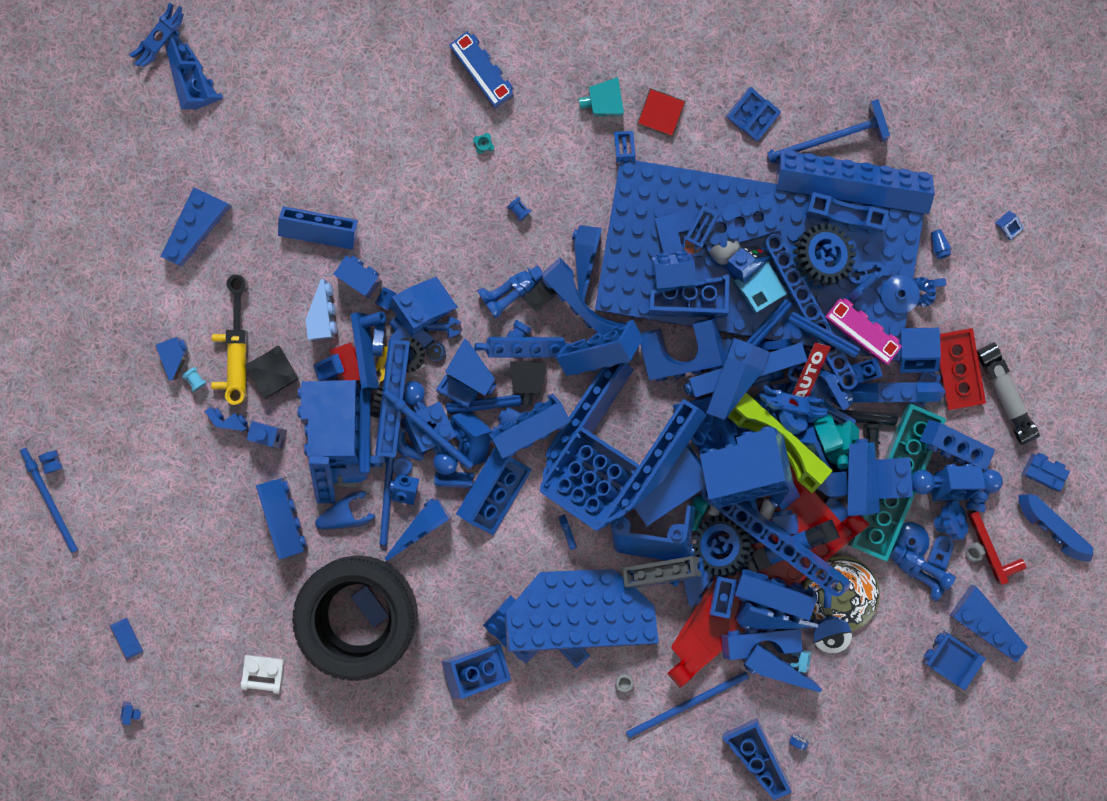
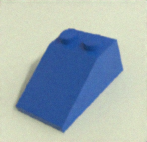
[389,276,458,336]
[848,457,913,499]
[441,643,511,699]

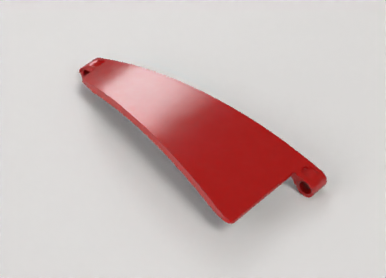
[667,465,869,688]

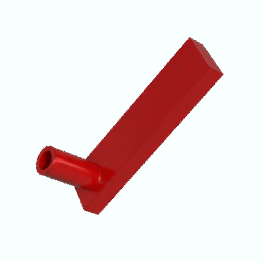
[967,510,1027,585]

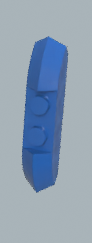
[850,382,946,403]
[1018,494,1093,561]

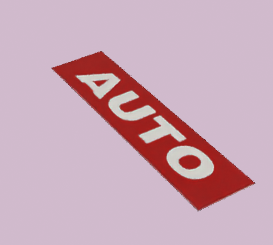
[789,343,831,407]

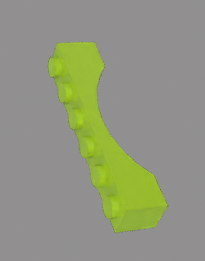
[727,393,832,493]

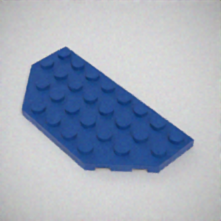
[504,569,659,652]

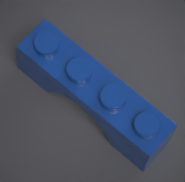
[805,192,889,232]
[721,628,803,660]

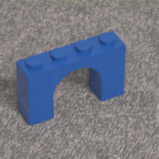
[640,317,726,382]

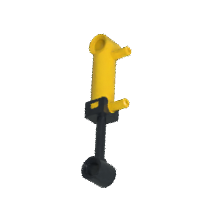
[211,274,248,405]

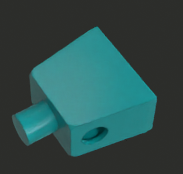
[578,77,624,117]
[818,420,859,469]

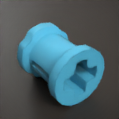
[182,367,207,392]

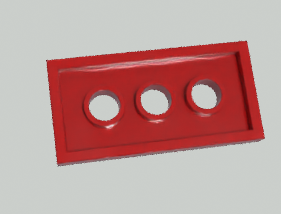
[939,328,986,410]

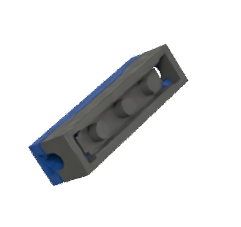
[623,556,705,588]

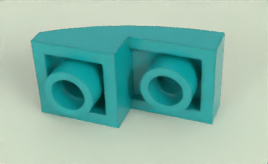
[813,414,844,453]

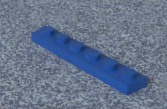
[375,339,410,457]

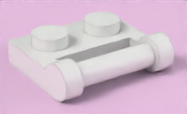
[241,655,284,694]

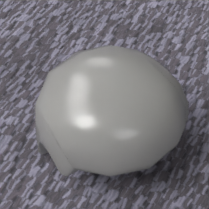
[709,241,741,265]

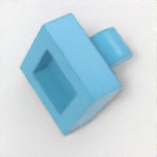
[790,650,812,673]

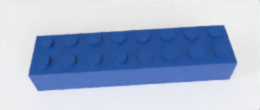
[776,150,935,214]

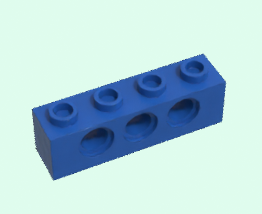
[920,420,995,471]

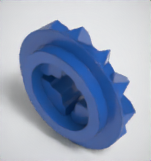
[913,277,936,308]

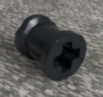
[863,425,881,444]

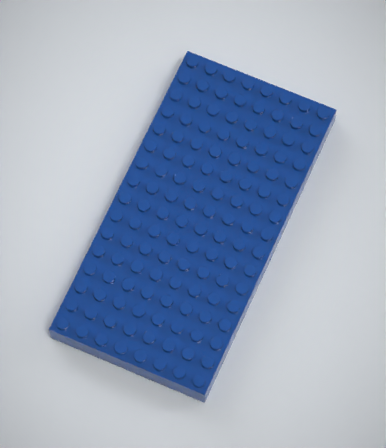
[594,159,924,362]

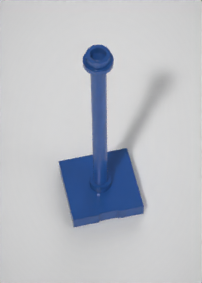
[767,99,890,163]

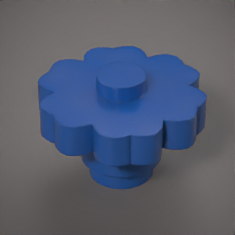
[934,501,969,540]

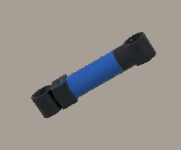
[742,519,840,572]

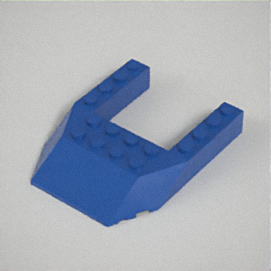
[539,363,707,532]

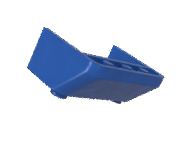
[611,505,696,560]

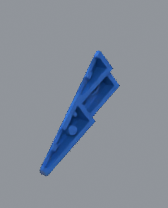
[159,19,223,110]

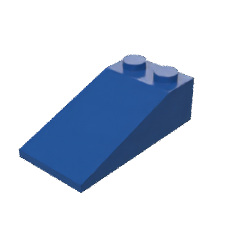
[742,643,822,692]

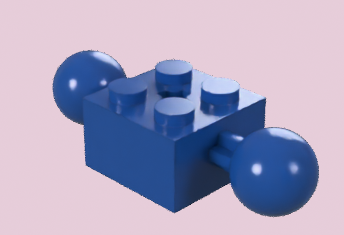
[402,381,458,475]
[911,464,1003,501]

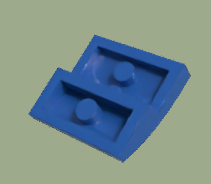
[725,87,781,142]

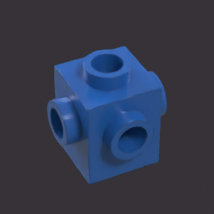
[389,474,419,505]

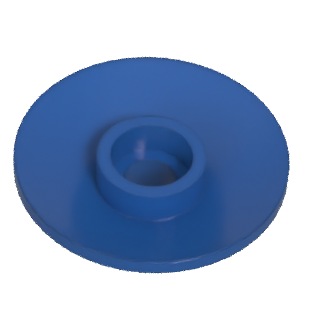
[880,275,920,314]
[893,522,929,557]

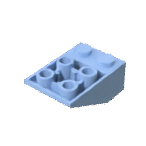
[306,279,338,341]

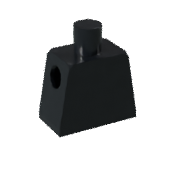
[510,361,547,405]

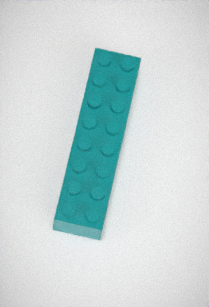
[848,404,946,561]

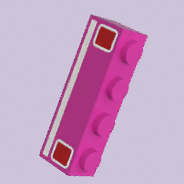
[825,298,902,365]

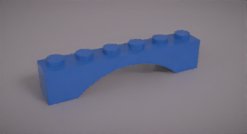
[543,257,627,335]

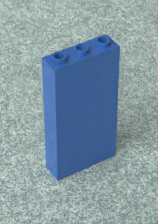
[683,342,807,398]

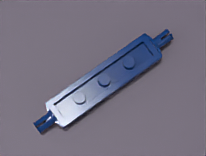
[474,337,571,358]

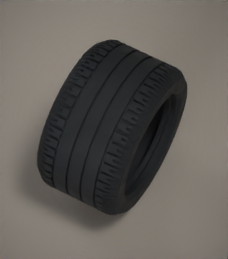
[292,555,418,681]

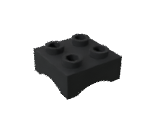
[245,346,299,398]

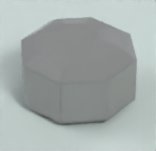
[965,542,986,563]
[615,673,634,693]

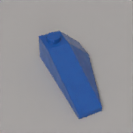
[572,225,602,301]
[706,338,769,420]
[384,498,451,562]
[735,601,819,630]

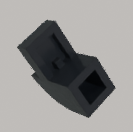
[523,279,557,313]

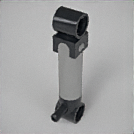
[977,342,1040,445]

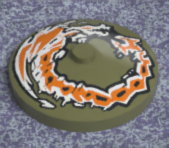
[803,555,880,631]

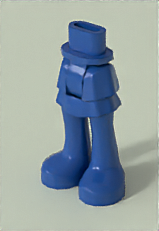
[477,265,543,319]
[889,546,956,602]

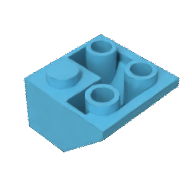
[734,261,787,314]

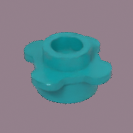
[473,133,494,154]

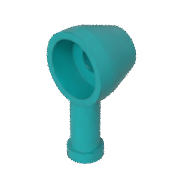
[692,495,710,531]

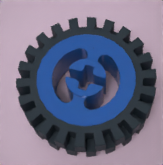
[793,224,856,287]
[693,515,755,576]

